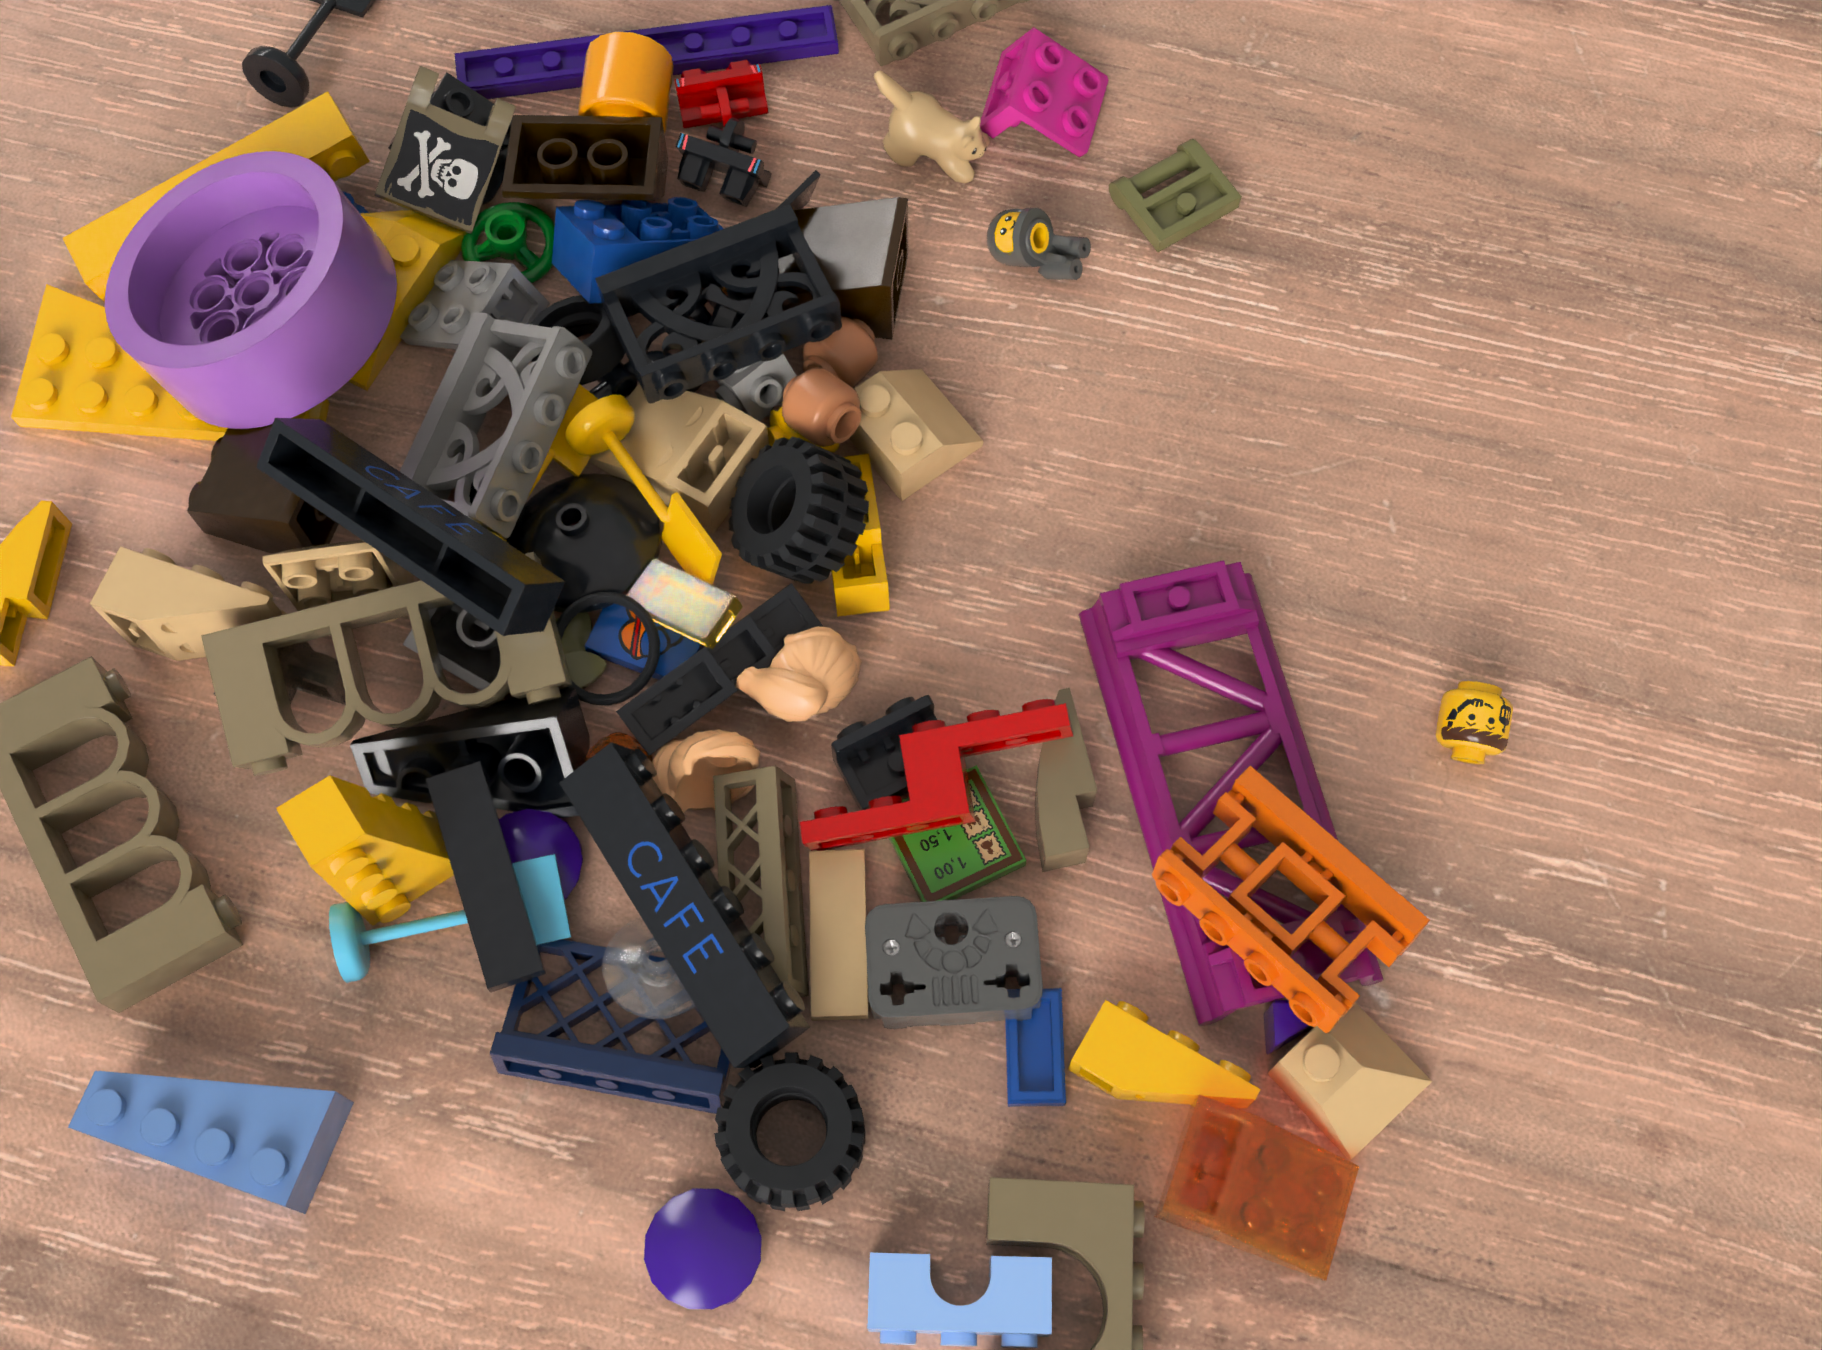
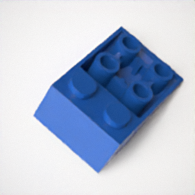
[552,197,724,304]

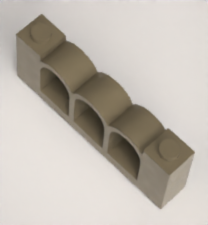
[201,552,572,776]
[0,656,243,1013]

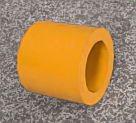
[578,32,673,134]

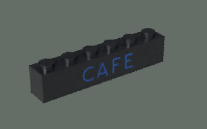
[256,418,566,636]
[559,742,810,1068]

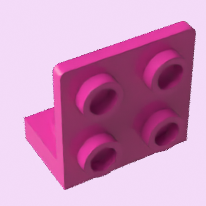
[980,27,1108,157]

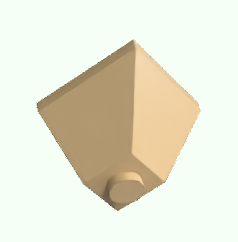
[1267,1003,1432,1161]

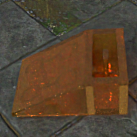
[1155,1094,1359,1281]

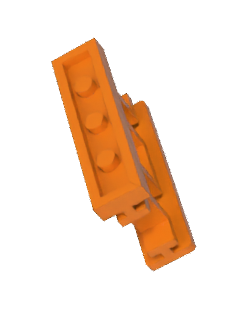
[1152,765,1430,1033]

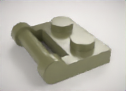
[1109,139,1242,252]

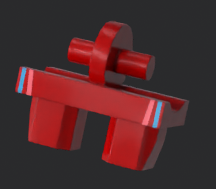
[674,60,768,129]

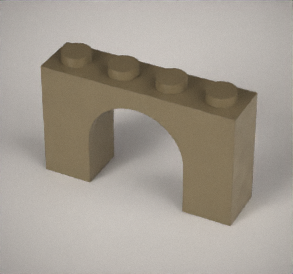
[986,1177,1145,1350]

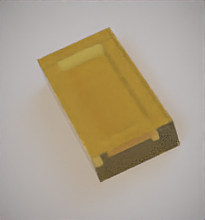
[626,558,743,650]

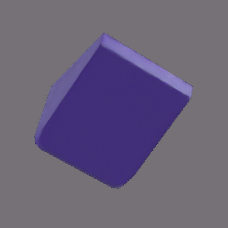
[1264,1000,1313,1054]

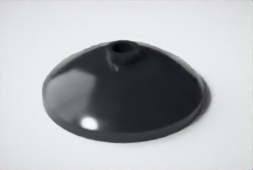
[506,473,662,613]

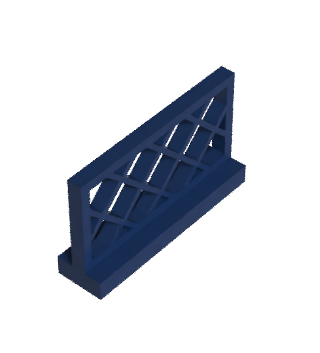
[490,939,731,1114]

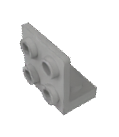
[400,260,549,361]

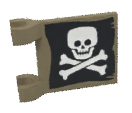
[374,66,516,234]

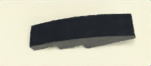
[616,583,823,756]

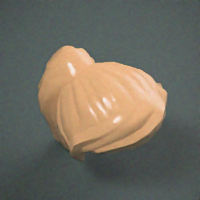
[736,626,861,722]
[652,729,760,813]

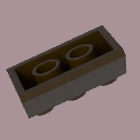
[501,115,668,201]

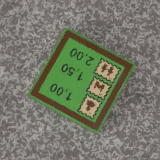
[889,765,1027,902]

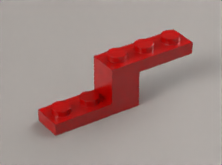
[799,699,1073,851]

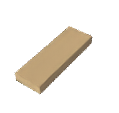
[809,849,869,1021]

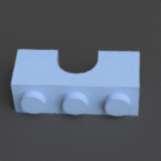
[867,1252,1052,1348]

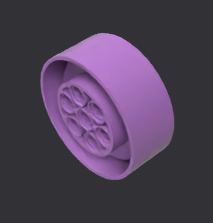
[105,151,397,429]

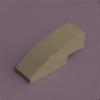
[1034,688,1097,872]

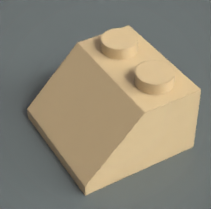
[849,369,983,502]

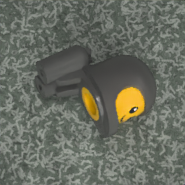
[987,208,1091,280]

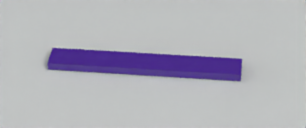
[454,5,839,99]

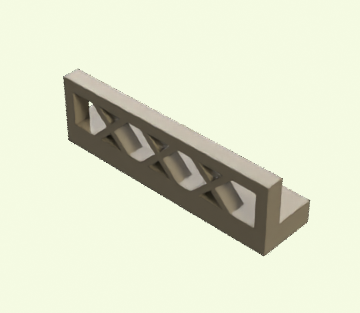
[713,765,809,997]

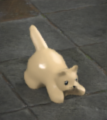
[874,71,990,183]

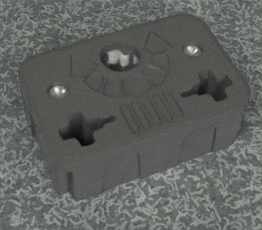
[865,896,1043,1029]

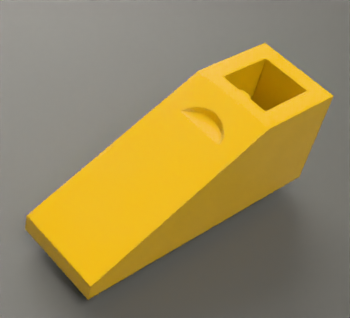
[1068,1000,1261,1109]

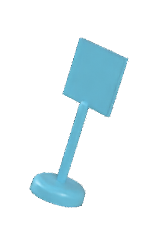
[329,854,572,983]

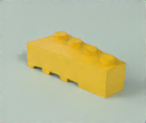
[276,775,454,926]

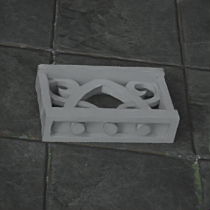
[400,312,592,538]

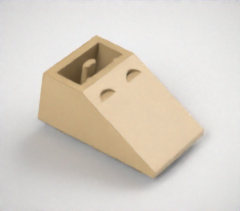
[588,383,770,533]
[262,539,414,623]
[90,546,298,661]

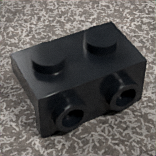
[831,695,937,810]

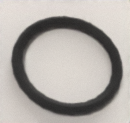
[556,592,660,705]

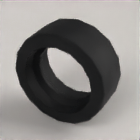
[530,295,625,385]

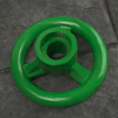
[461,202,555,283]

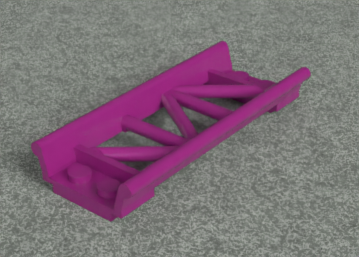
[1079,560,1384,1026]

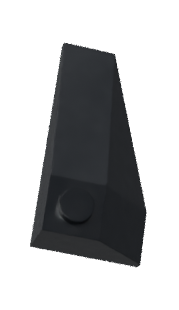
[350,688,590,818]

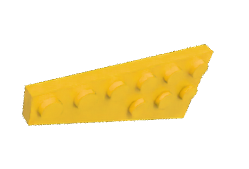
[11,284,330,441]

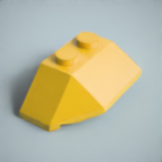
[349,210,466,391]

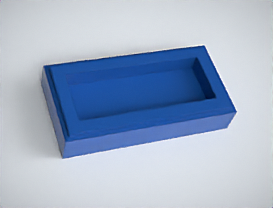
[1005,988,1066,1107]

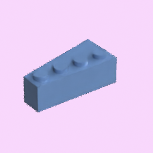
[68,1071,354,1214]

